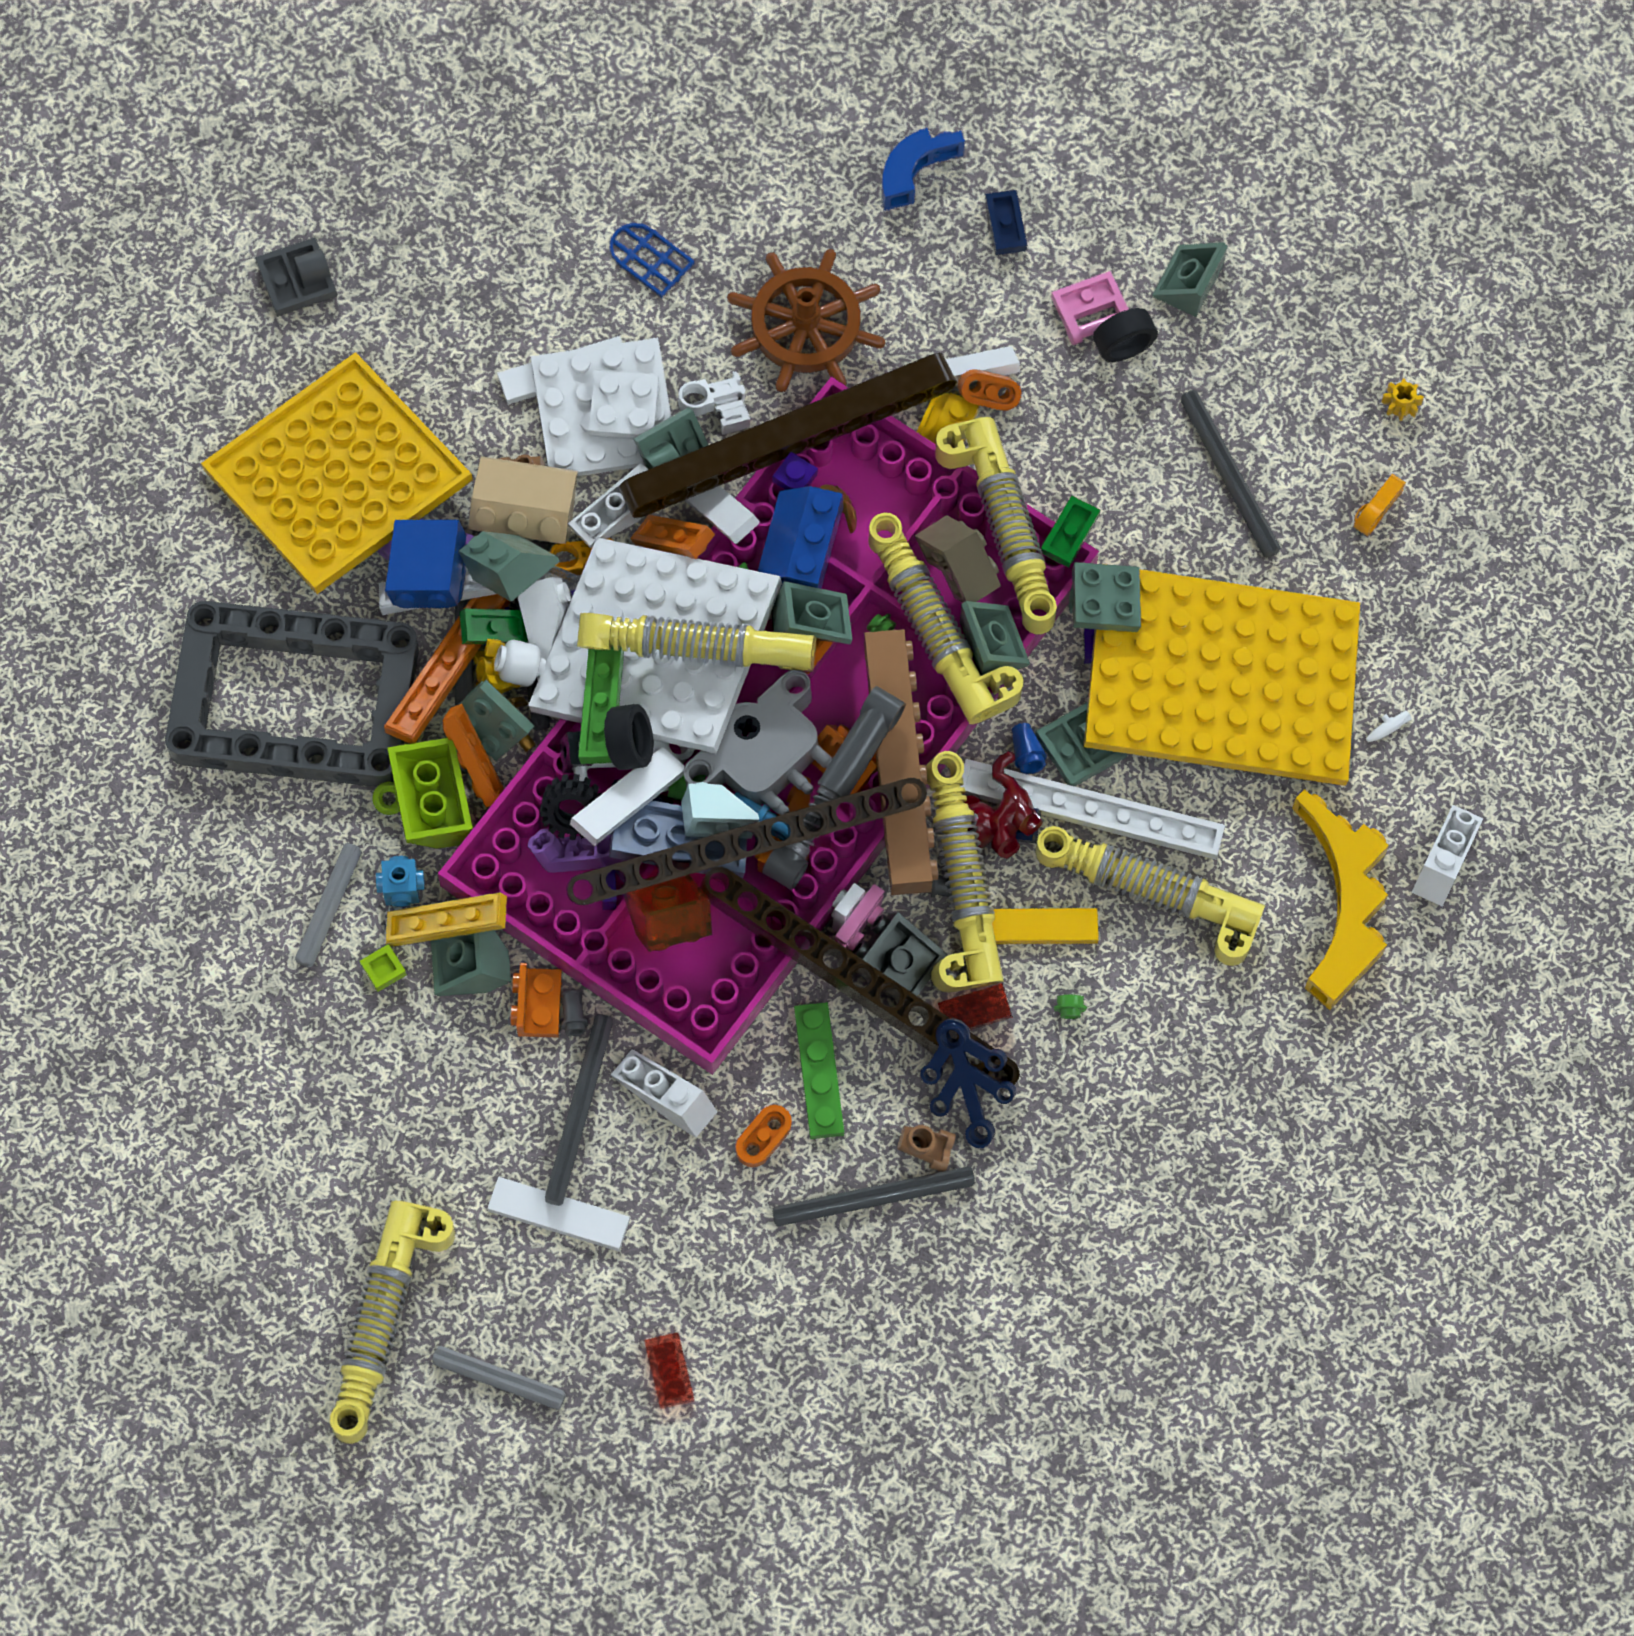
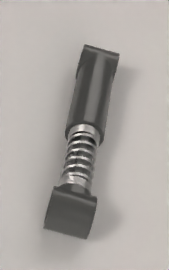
[762,686,906,890]

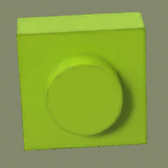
[359,944,407,992]

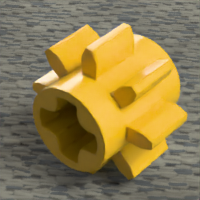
[1381,378,1424,421]

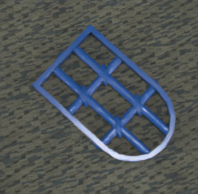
[610,223,695,298]

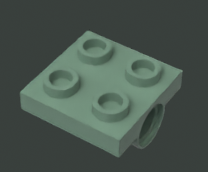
[633,407,709,470]
[1069,562,1141,632]
[458,680,534,761]
[1035,702,1127,786]

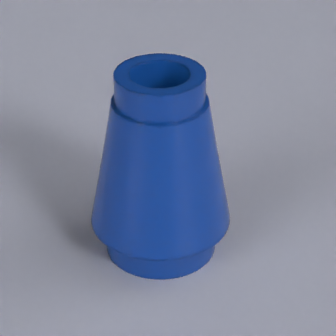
[1011,723,1047,774]

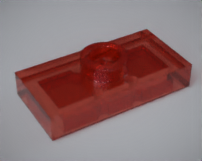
[938,983,1013,1030]
[644,1332,694,1410]

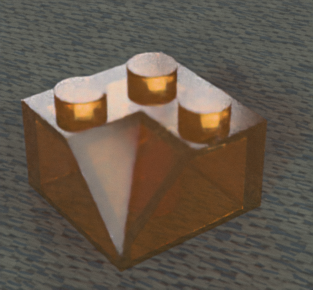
[621,870,712,952]

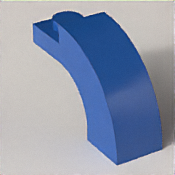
[881,128,965,211]

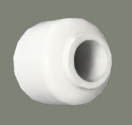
[494,640,546,687]

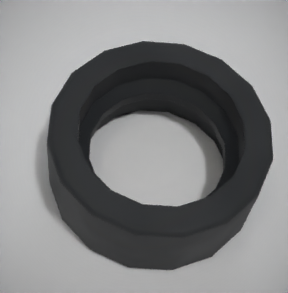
[1093,308,1158,362]
[604,704,654,770]

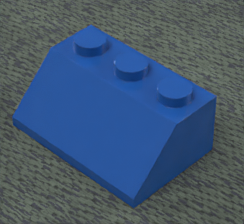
[758,486,843,589]

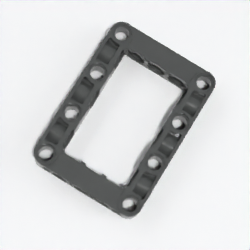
[165,601,419,787]

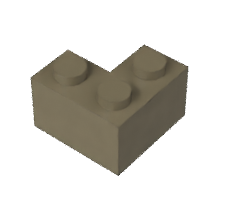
[915,515,1001,603]

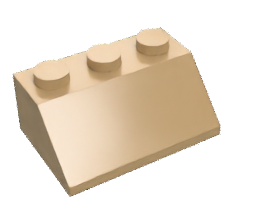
[468,456,578,544]

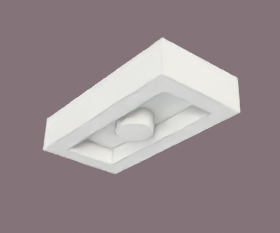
[831,883,865,932]

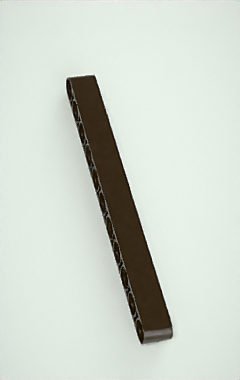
[619,353,957,518]
[566,777,927,905]
[700,867,1020,1094]

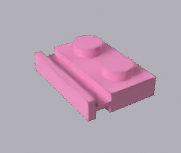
[834,884,885,951]

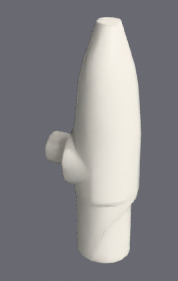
[1366,710,1412,742]

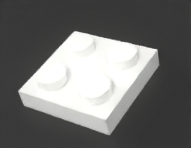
[589,370,659,439]

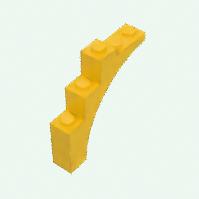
[1292,789,1389,1010]

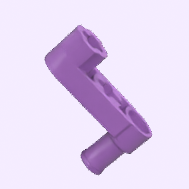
[528,829,640,883]

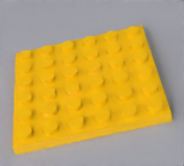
[201,352,473,594]

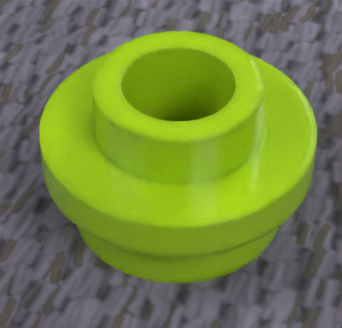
[372,782,400,815]

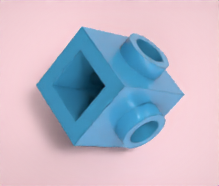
[376,856,425,907]

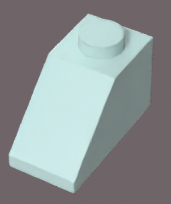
[681,782,759,838]

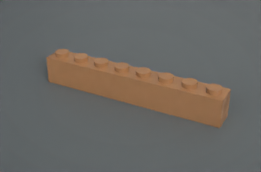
[864,629,938,895]

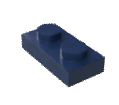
[985,189,1028,255]

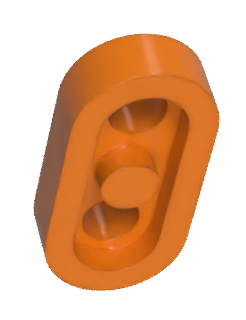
[958,369,1021,411]
[736,1105,792,1167]

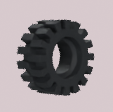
[540,774,602,840]

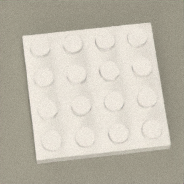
[531,338,671,476]

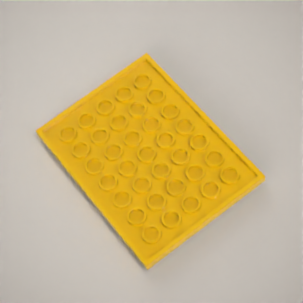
[1084,564,1360,786]

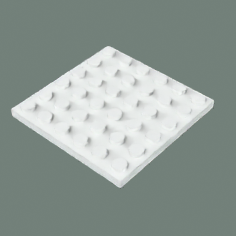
[528,538,782,754]

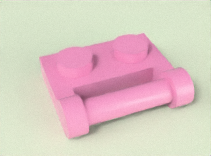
[1051,271,1128,345]

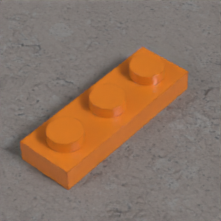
[630,515,715,559]
[442,704,504,808]

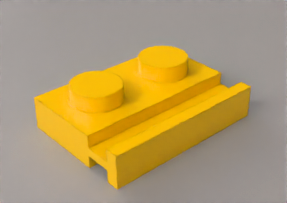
[916,392,980,448]

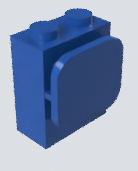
[385,520,467,609]

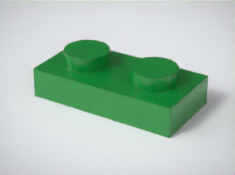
[1041,495,1101,568]
[460,608,528,645]

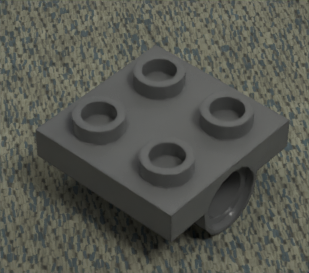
[255,237,338,317]

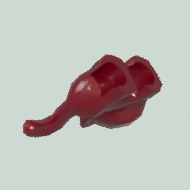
[964,751,1043,859]

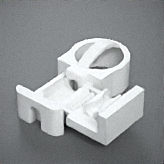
[678,372,750,435]

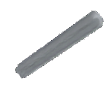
[295,843,361,967]
[432,1346,565,1410]

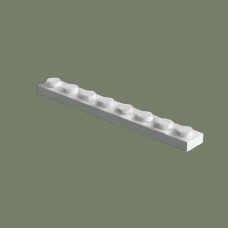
[960,759,1225,860]

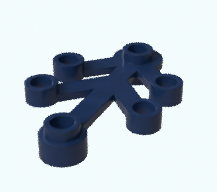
[920,1018,1016,1148]

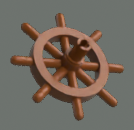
[727,249,886,393]

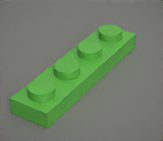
[578,646,624,764]
[794,1002,844,1139]

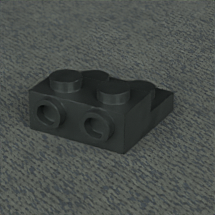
[852,912,948,998]

